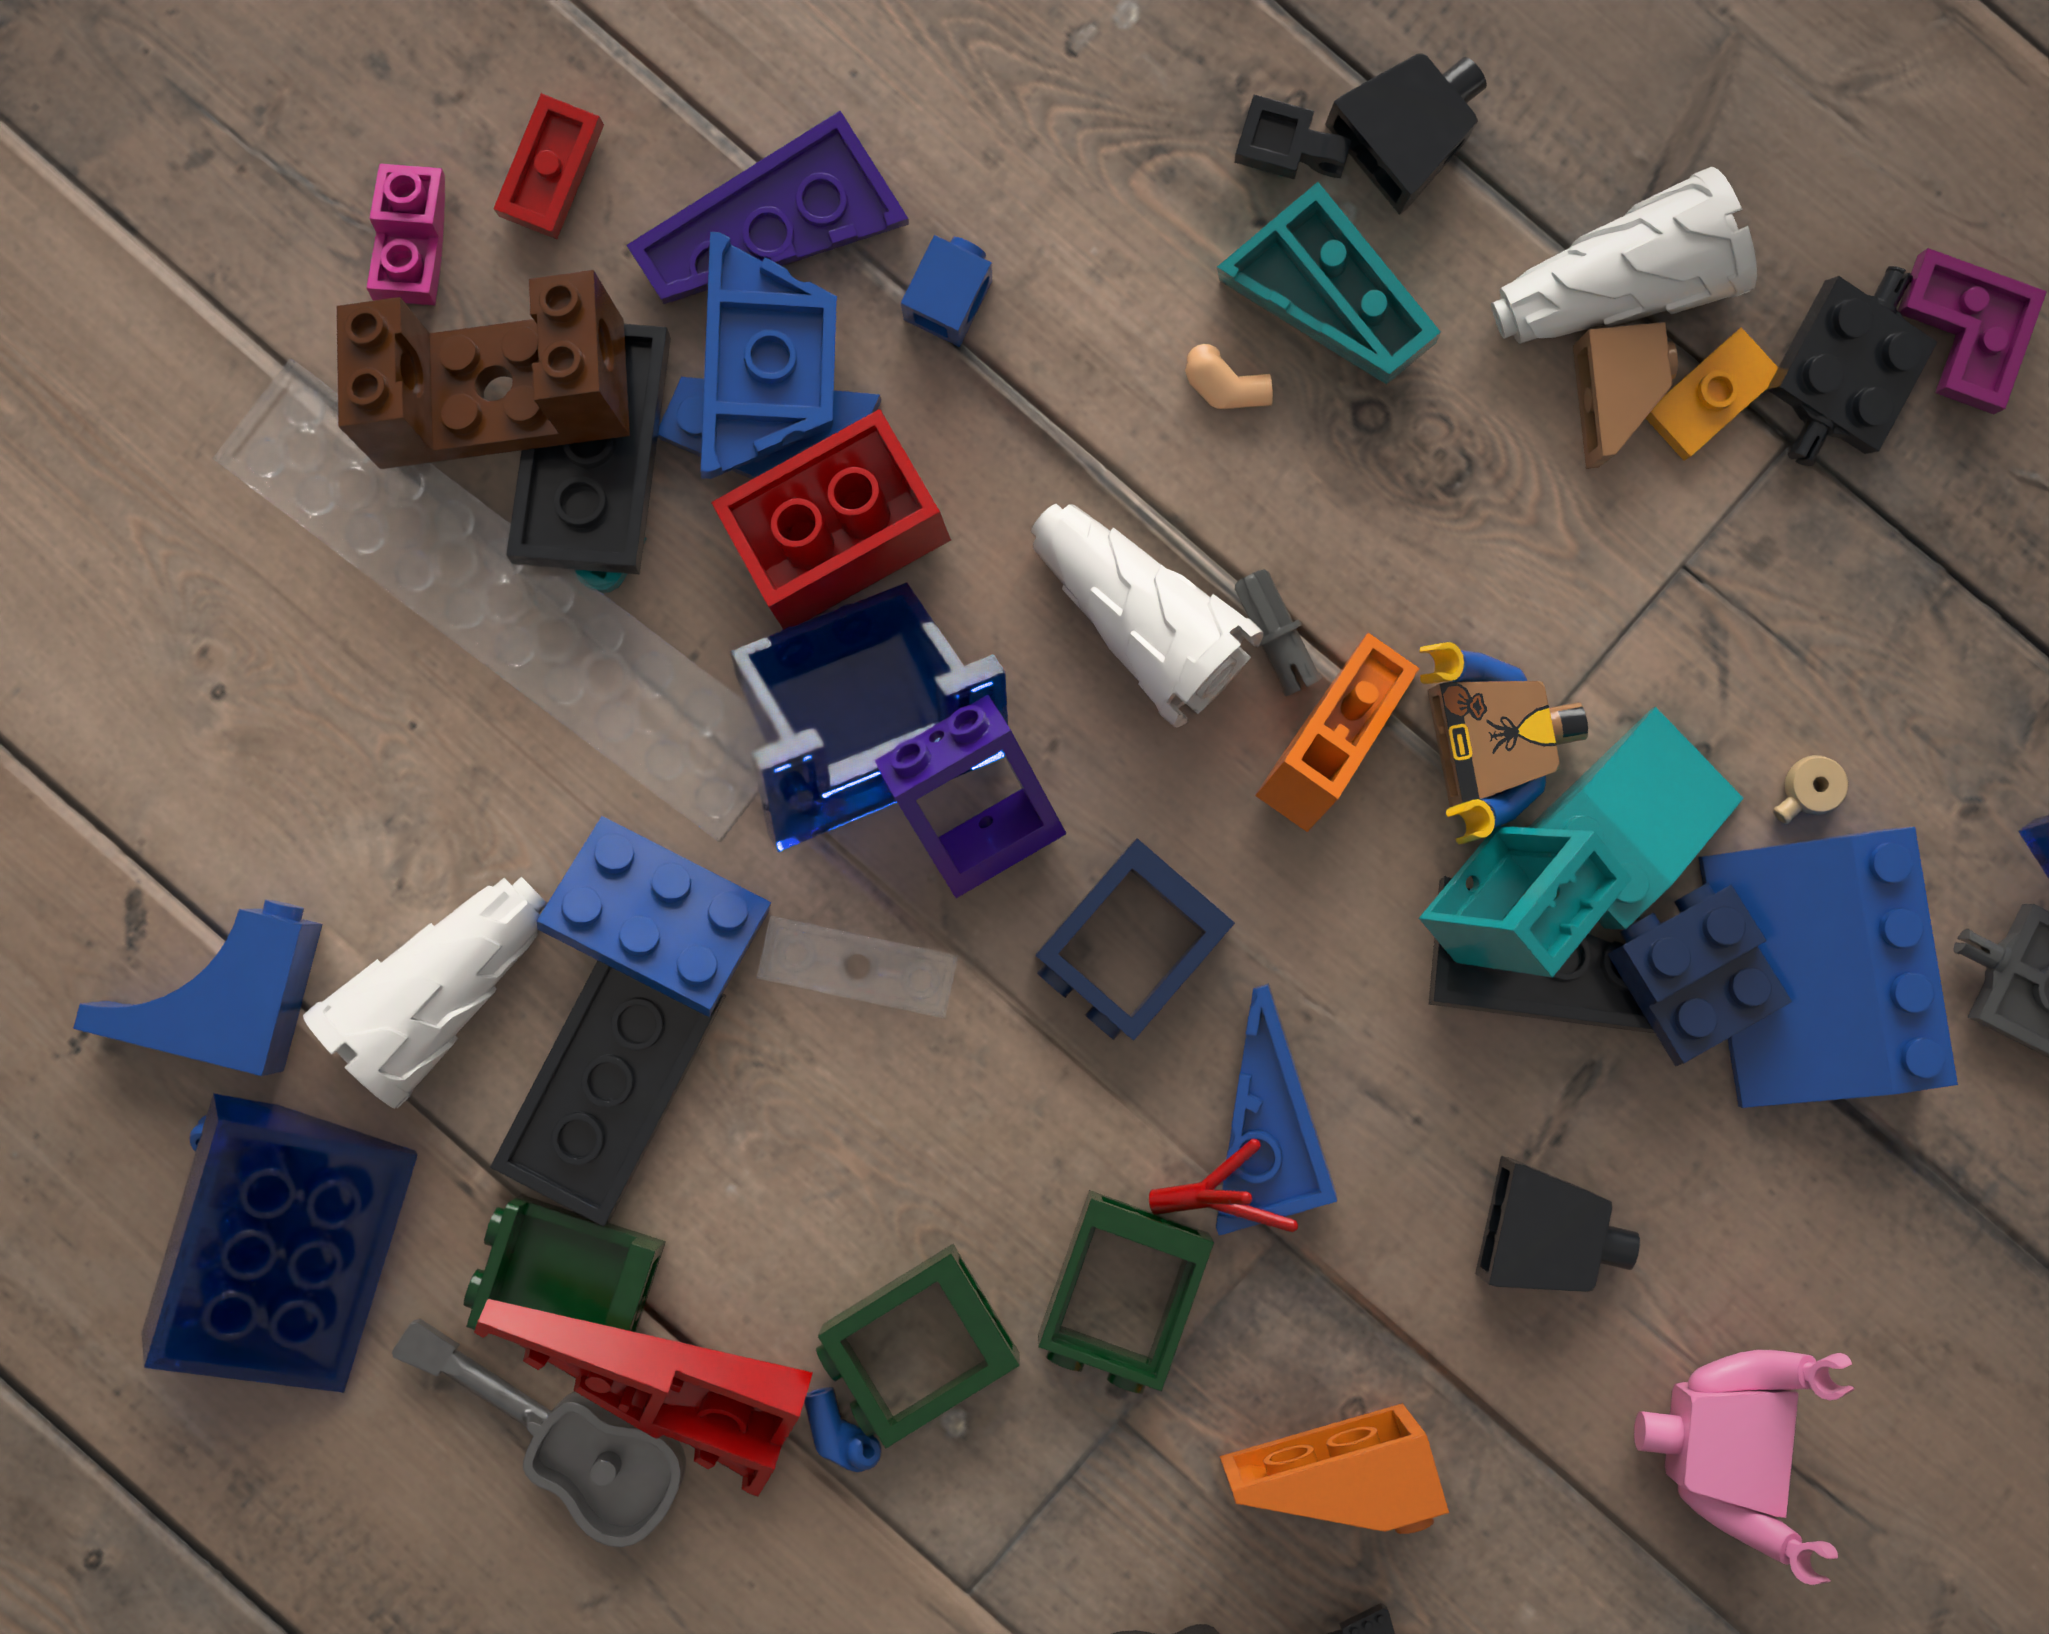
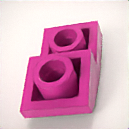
[366,164,445,306]

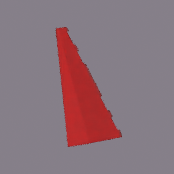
[474,1299,813,1497]

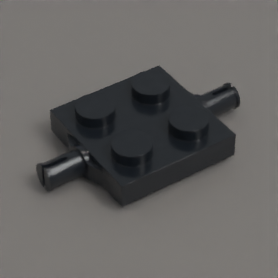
[1766,266,1937,466]

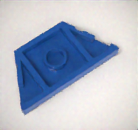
[701,232,837,479]

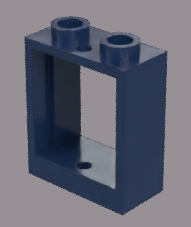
[1035,838,1235,1041]

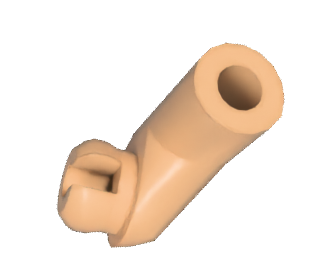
[1185,344,1273,409]

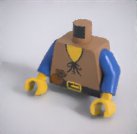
[1419,642,1588,844]

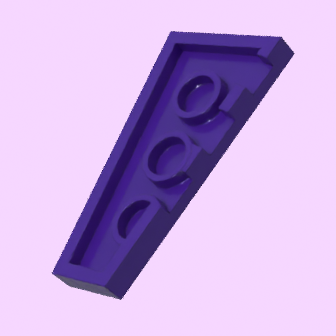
[626,111,909,304]

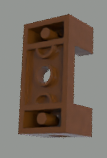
[337,270,630,469]

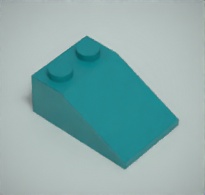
[1527,707,1744,929]

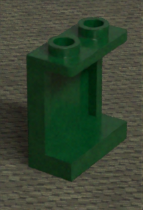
[464,1195,666,1332]

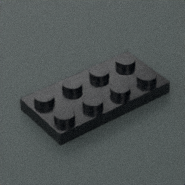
[506,324,671,575]
[490,960,727,1226]

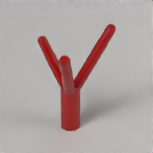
[1149,1139,1298,1232]

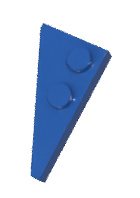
[1216,983,1338,1236]

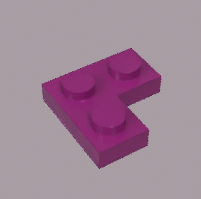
[1898,248,2047,414]

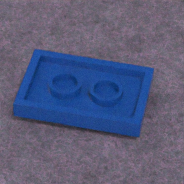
[537,816,771,1017]

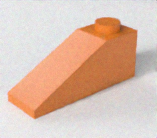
[1255,633,1420,832]

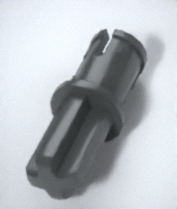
[1235,569,1322,696]

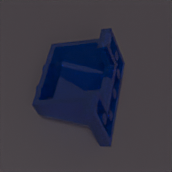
[730,582,1008,852]

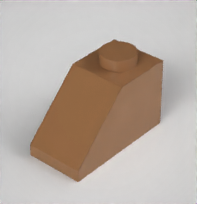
[1573,322,1678,469]

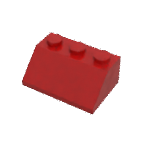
[711,409,951,633]

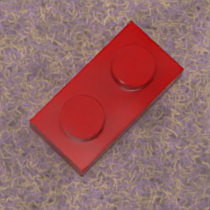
[493,93,604,239]

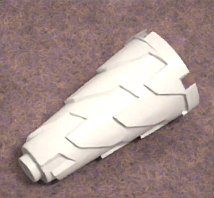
[1491,167,1757,344]
[1031,504,1264,727]
[303,877,547,1109]

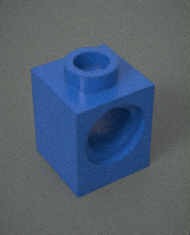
[901,235,993,347]

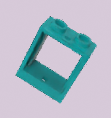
[1418,826,1632,978]

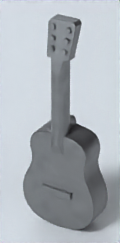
[392,1319,686,1547]

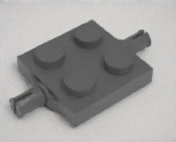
[1953,904,2049,1058]

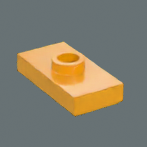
[1645,327,1778,461]

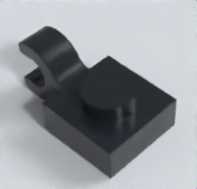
[1234,94,1352,179]

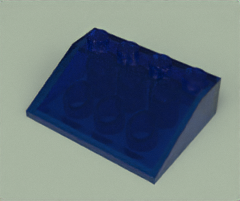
[141,1093,418,1393]

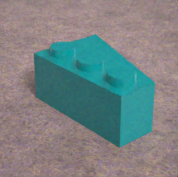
[1217,182,1441,385]

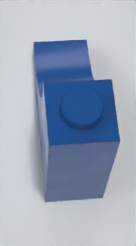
[73,899,323,1076]

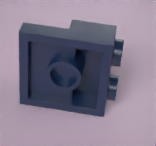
[1607,883,1792,1067]

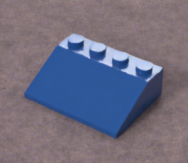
[1698,827,1958,1108]

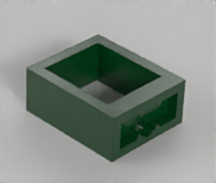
[1038,1190,1214,1394]
[816,1244,1020,1449]

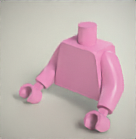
[1634,1349,1854,1585]

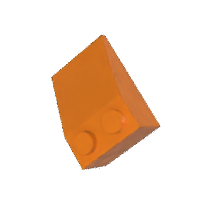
[1220,1403,1449,1534]

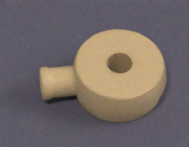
[1773,755,1848,824]

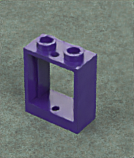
[874,695,1067,898]

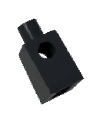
[1325,53,1487,215]
[1475,1156,1640,1292]

